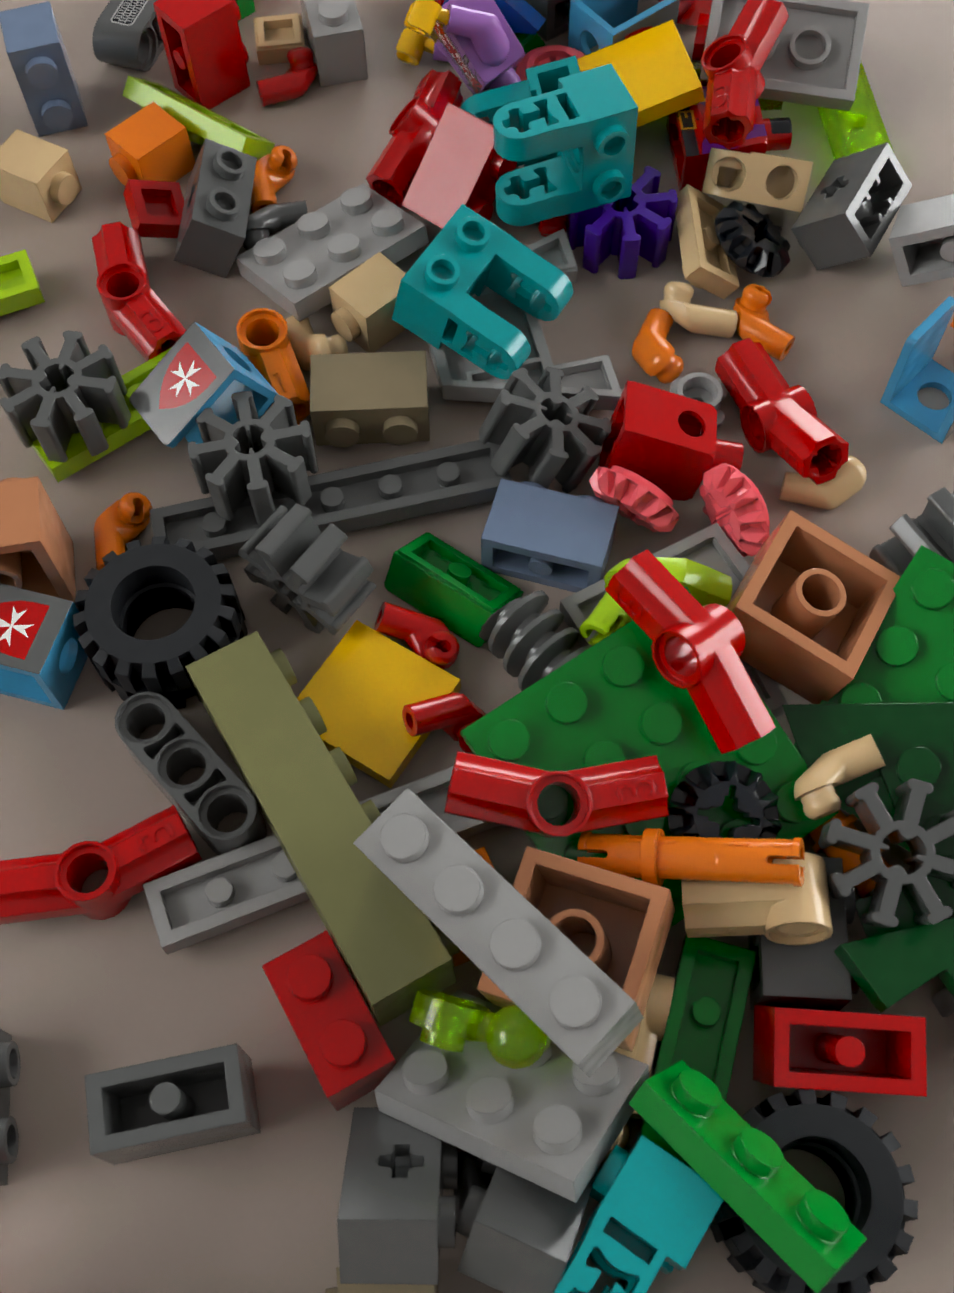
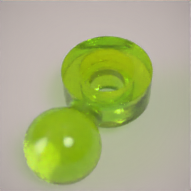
[409,989,547,1069]

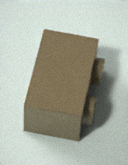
[310,350,430,448]

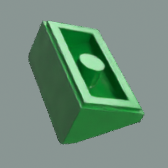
[384,532,524,647]

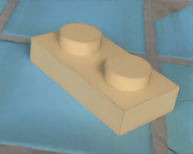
[675,184,739,300]

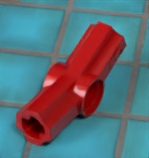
[701,0,789,149]
[366,69,463,208]
[92,221,186,361]
[715,338,849,485]
[605,549,776,754]
[444,751,669,838]
[0,805,202,925]

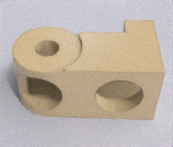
[702,147,813,212]

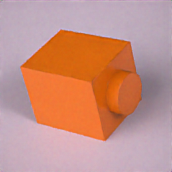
[105,102,195,186]

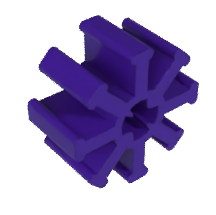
[567,166,678,280]

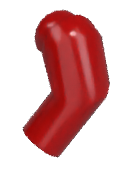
[374,602,460,670]
[402,692,486,754]

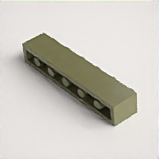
[185,631,460,1027]

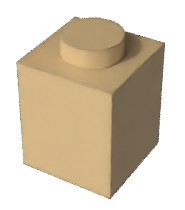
[0,129,82,223]
[329,252,406,353]

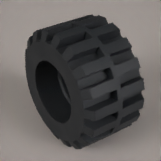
[73,536,248,709]
[710,1089,918,1293]

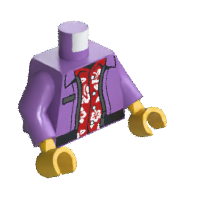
[396,0,525,95]

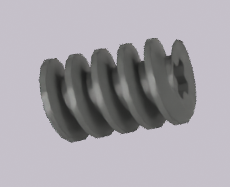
[478,590,590,691]

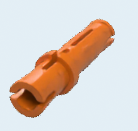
[577,828,805,887]

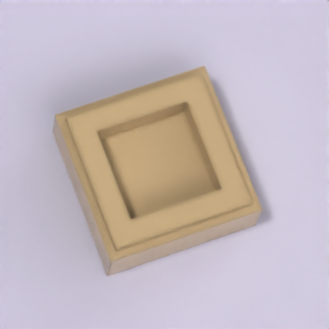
[253,13,305,65]

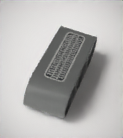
[92,0,164,72]
[115,691,267,856]

